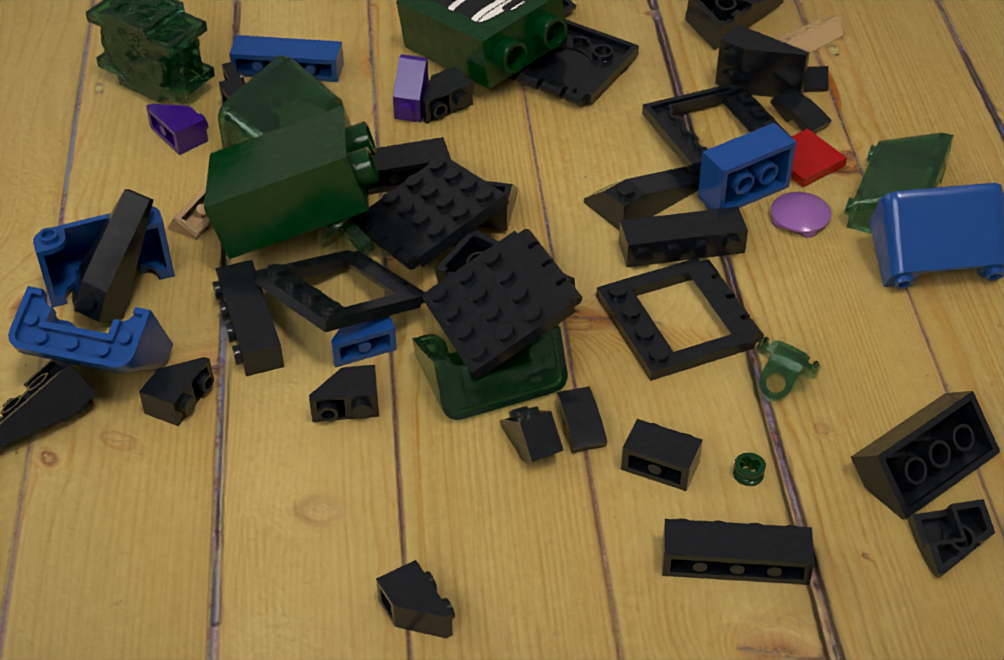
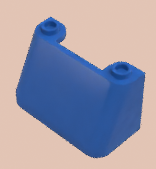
[869,183,1004,289]
[33,206,175,307]
[8,286,173,373]

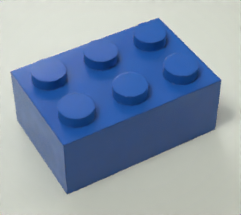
[698,123,796,210]

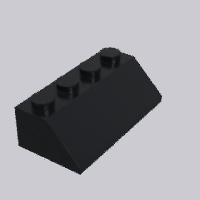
[851,391,1000,519]

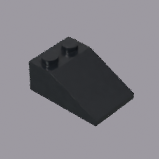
[715,24,810,97]

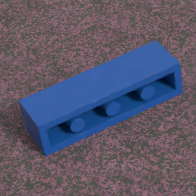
[229,35,344,83]

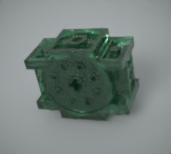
[85,0,215,103]

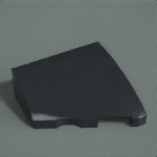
[908,499,995,577]

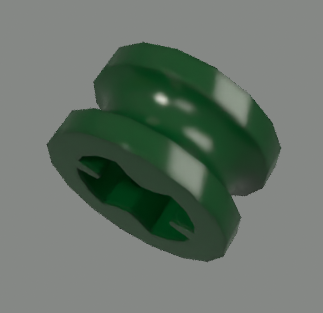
[733,452,766,486]

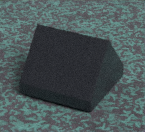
[803,66,829,92]

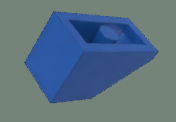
[331,316,397,368]

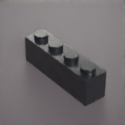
[368,137,451,195]
[619,206,748,267]
[212,260,284,376]
[662,518,814,585]

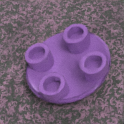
[771,192,831,238]

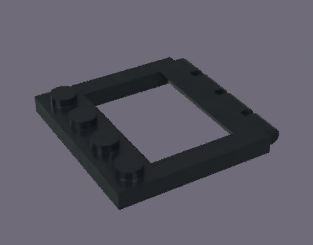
[642,83,791,173]
[254,250,425,332]
[596,258,764,381]

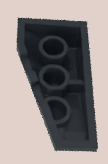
[584,166,700,230]
[71,189,153,322]
[0,360,97,447]

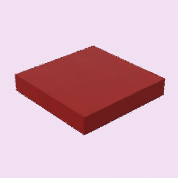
[791,128,847,187]

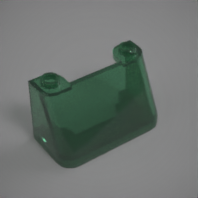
[218,55,343,149]
[844,132,954,234]
[412,325,568,420]

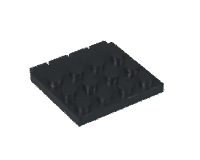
[508,19,639,106]
[354,154,510,270]
[421,229,582,380]

